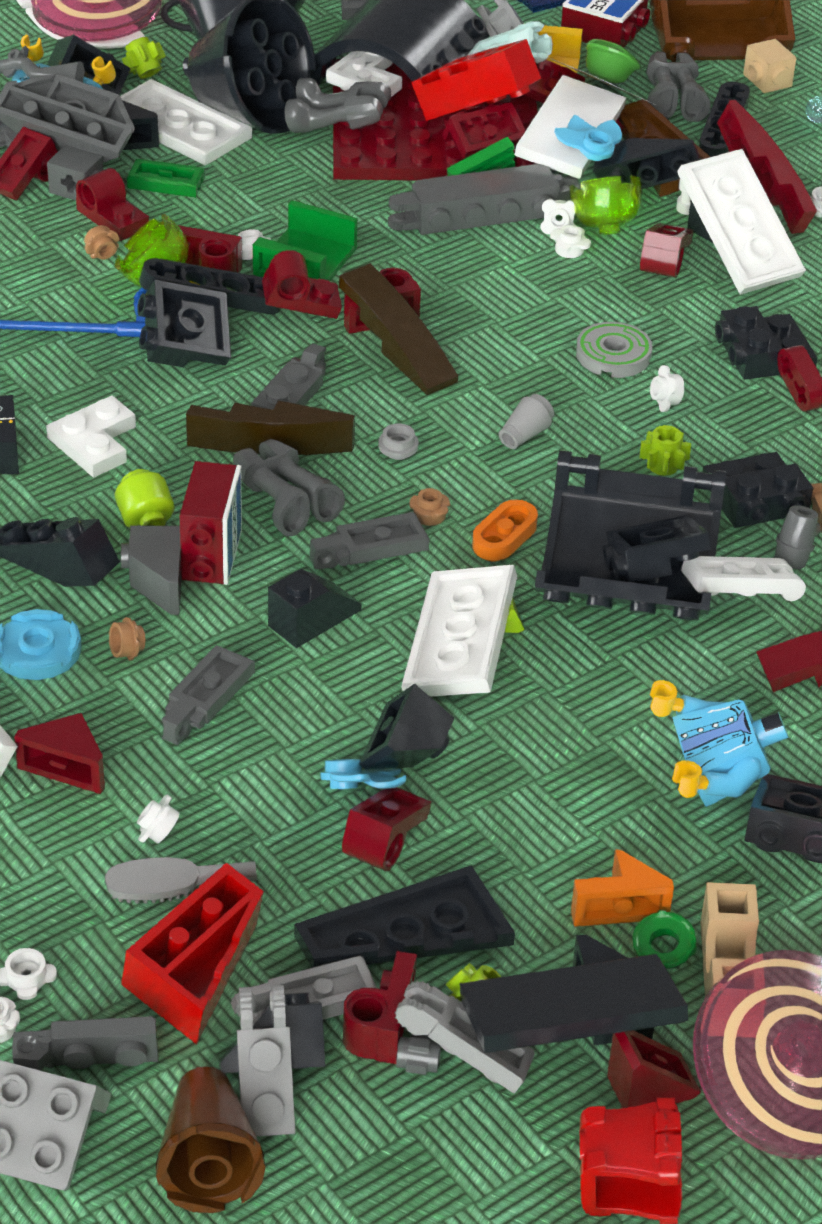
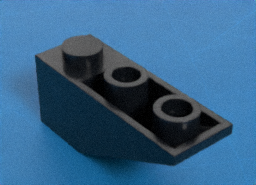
[593,138,702,199]
[0,517,120,587]

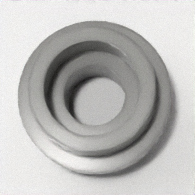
[378,423,419,460]

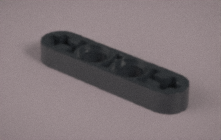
[699,82,750,157]
[139,258,281,314]

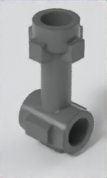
[396,986,442,1075]

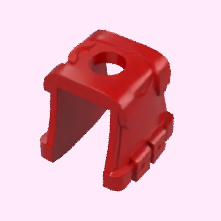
[579,1097,682,1224]

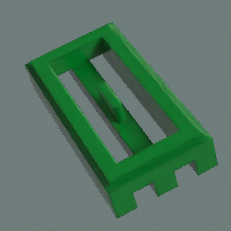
[447,137,515,176]
[127,159,205,198]

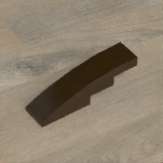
[339,263,458,395]
[186,401,355,455]

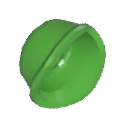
[586,39,641,84]

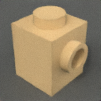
[743,39,796,93]

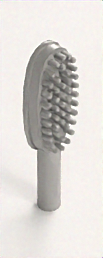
[105,857,257,904]

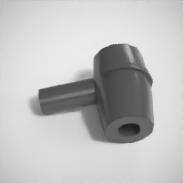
[774,505,821,569]

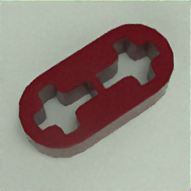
[777,345,822,412]

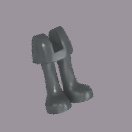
[646,51,711,122]
[285,78,391,134]
[233,439,345,537]

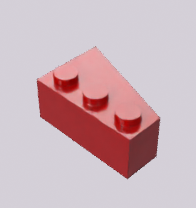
[411,39,541,121]
[121,863,264,1045]

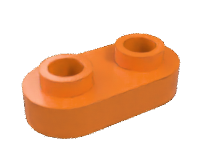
[472,500,538,562]

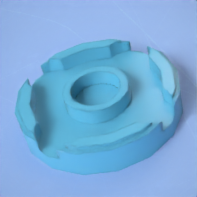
[0,609,81,680]

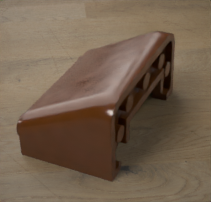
[650,0,795,62]

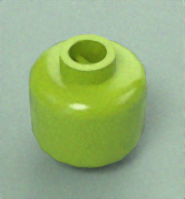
[114,469,175,528]

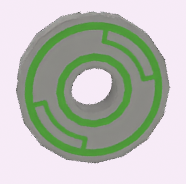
[576,322,652,378]

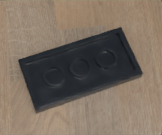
[460,954,688,1053]

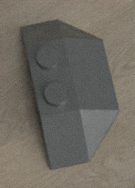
[0,74,135,163]

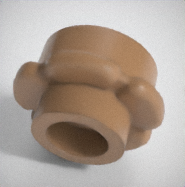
[84,225,119,260]
[409,488,450,526]
[109,617,145,661]

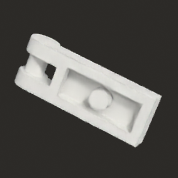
[681,556,806,601]

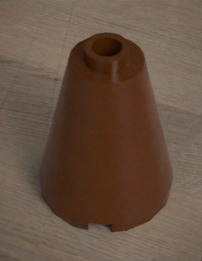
[156,1067,265,1213]

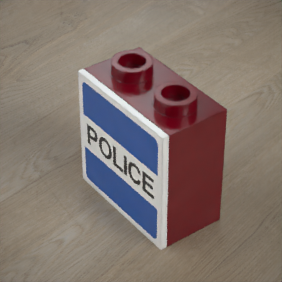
[561,0,650,47]
[180,461,242,585]

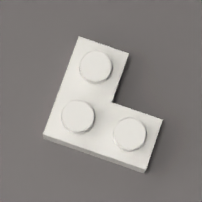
[326,51,402,97]
[46,395,136,478]

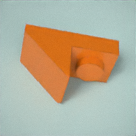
[571,849,674,927]

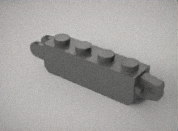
[388,164,582,235]

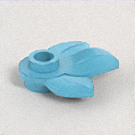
[554,115,622,161]
[320,759,406,789]

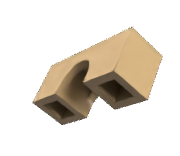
[700,882,766,1039]

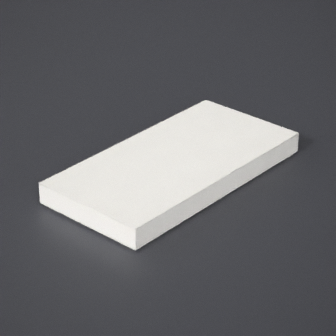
[514,75,627,179]
[120,79,252,166]
[677,149,806,295]
[401,565,517,697]

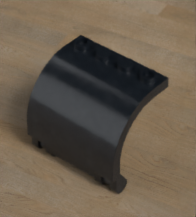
[311,0,490,85]
[535,450,727,621]

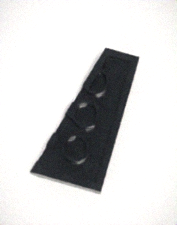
[294,865,515,968]

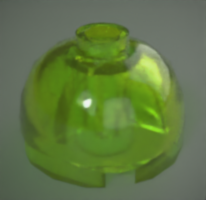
[569,176,642,235]
[114,214,189,288]

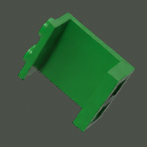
[252,200,358,282]

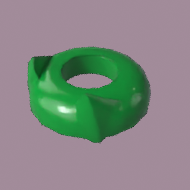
[632,910,697,969]

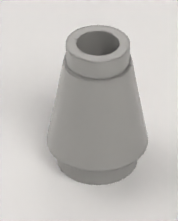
[499,394,554,449]

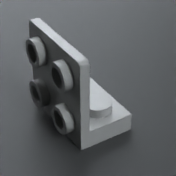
[0,1060,112,1191]

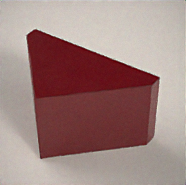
[14,713,105,794]
[607,1030,701,1108]

